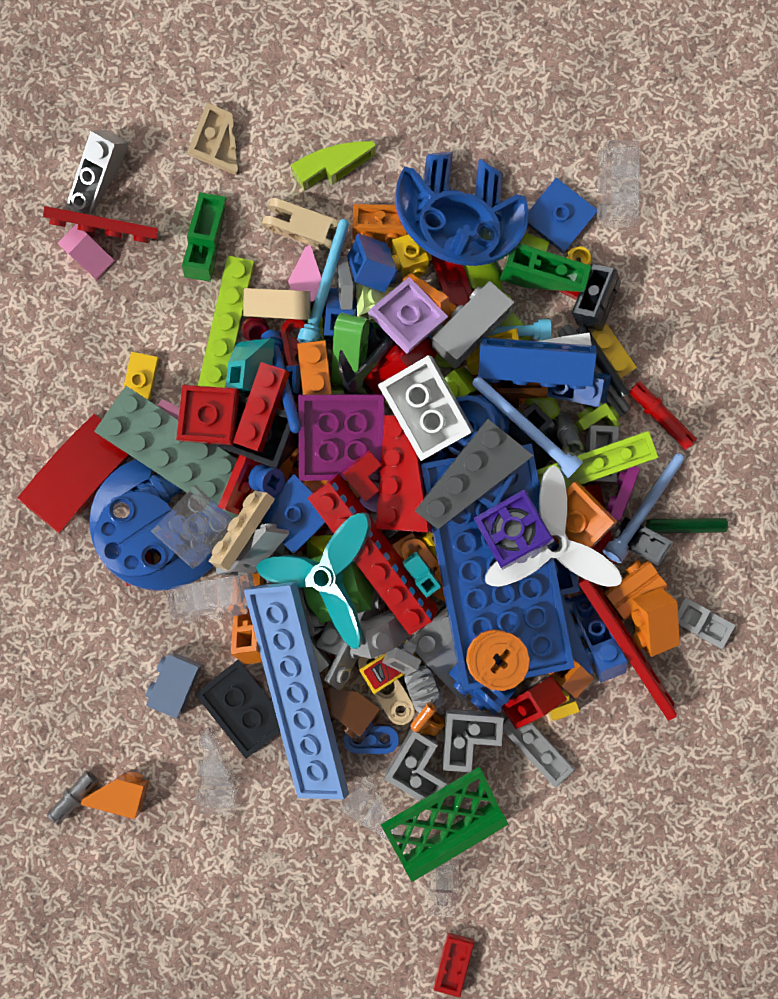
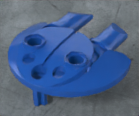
[395,152,529,266]
[90,459,230,591]

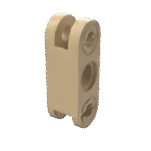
[261,198,339,252]
[358,654,415,725]

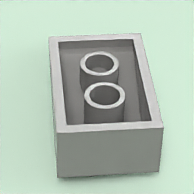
[407,605,469,701]

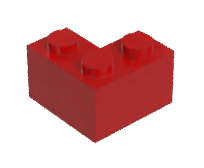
[363,337,437,401]

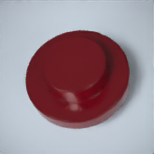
[242,316,269,341]

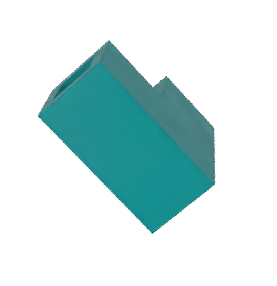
[402,551,441,598]

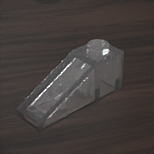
[338,775,412,854]

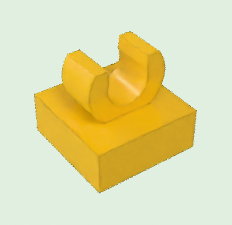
[548,690,580,721]

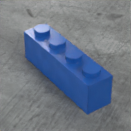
[478,337,596,390]

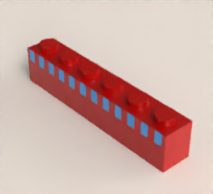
[308,473,438,635]

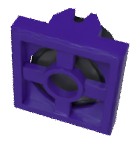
[474,489,554,570]

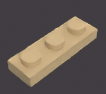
[208,491,275,571]

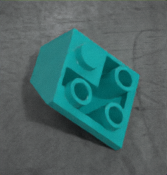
[226,338,275,396]

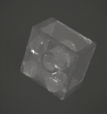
[151,485,233,569]

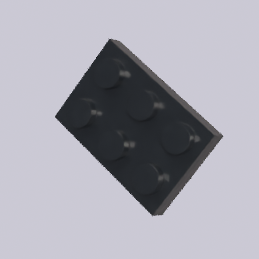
[195,659,280,759]

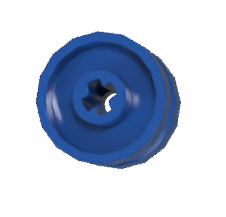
[446,395,510,456]

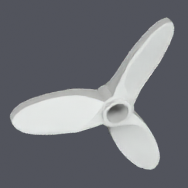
[485,466,622,587]

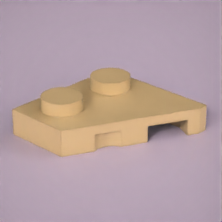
[188,102,238,175]

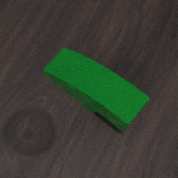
[182,192,226,282]

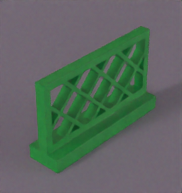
[380,767,509,882]

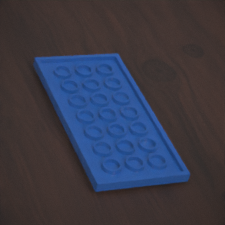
[420,444,575,691]

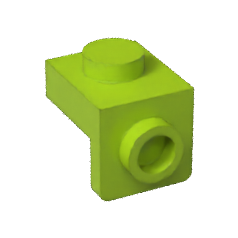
[574,403,621,432]

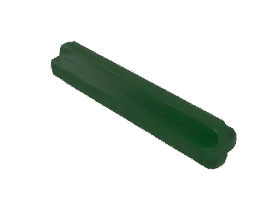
[646,518,728,534]

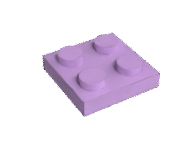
[368,277,448,354]

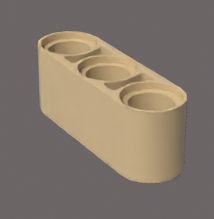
[243,288,311,320]

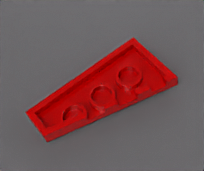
[43,206,158,244]
[376,415,433,533]

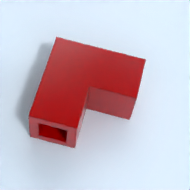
[341,450,381,502]

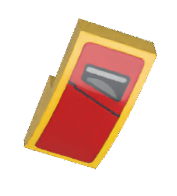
[359,639,421,694]

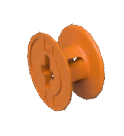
[466,629,530,691]

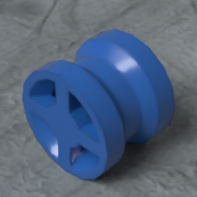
[249,464,285,496]

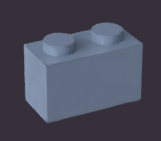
[146,652,203,719]

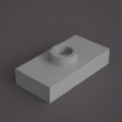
[335,257,356,310]

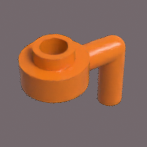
[411,702,445,736]

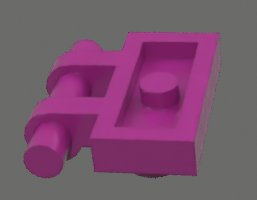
[607,466,640,522]

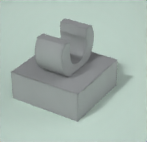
[382,640,421,675]

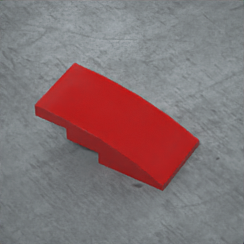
[17,414,131,534]

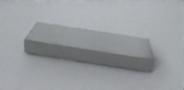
[503,717,576,788]

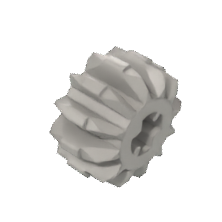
[404,664,443,713]

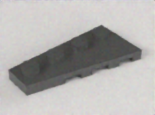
[414,419,534,529]

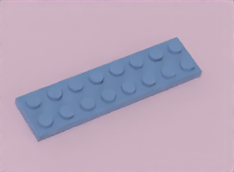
[244,582,349,799]

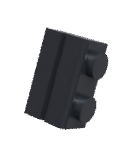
[572,264,621,331]

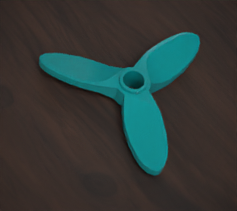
[256,513,371,649]

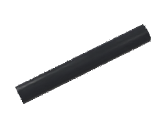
[576,324,630,398]

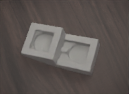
[678,598,736,649]

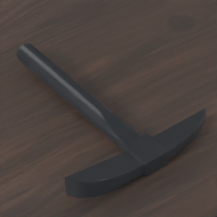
[339,335,396,394]

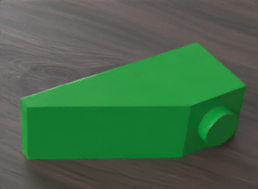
[500,242,591,292]

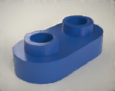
[344,724,399,754]

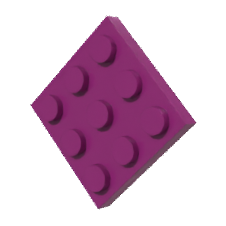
[298,394,384,481]

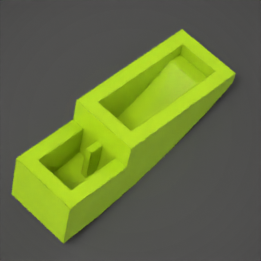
[290,141,376,191]

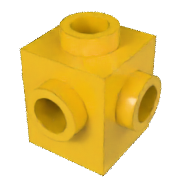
[392,234,432,278]

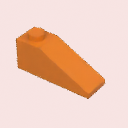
[231,573,264,664]

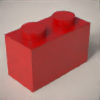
[502,675,567,729]

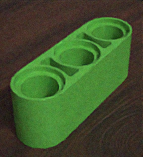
[331,312,370,388]

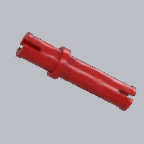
[628,380,697,450]

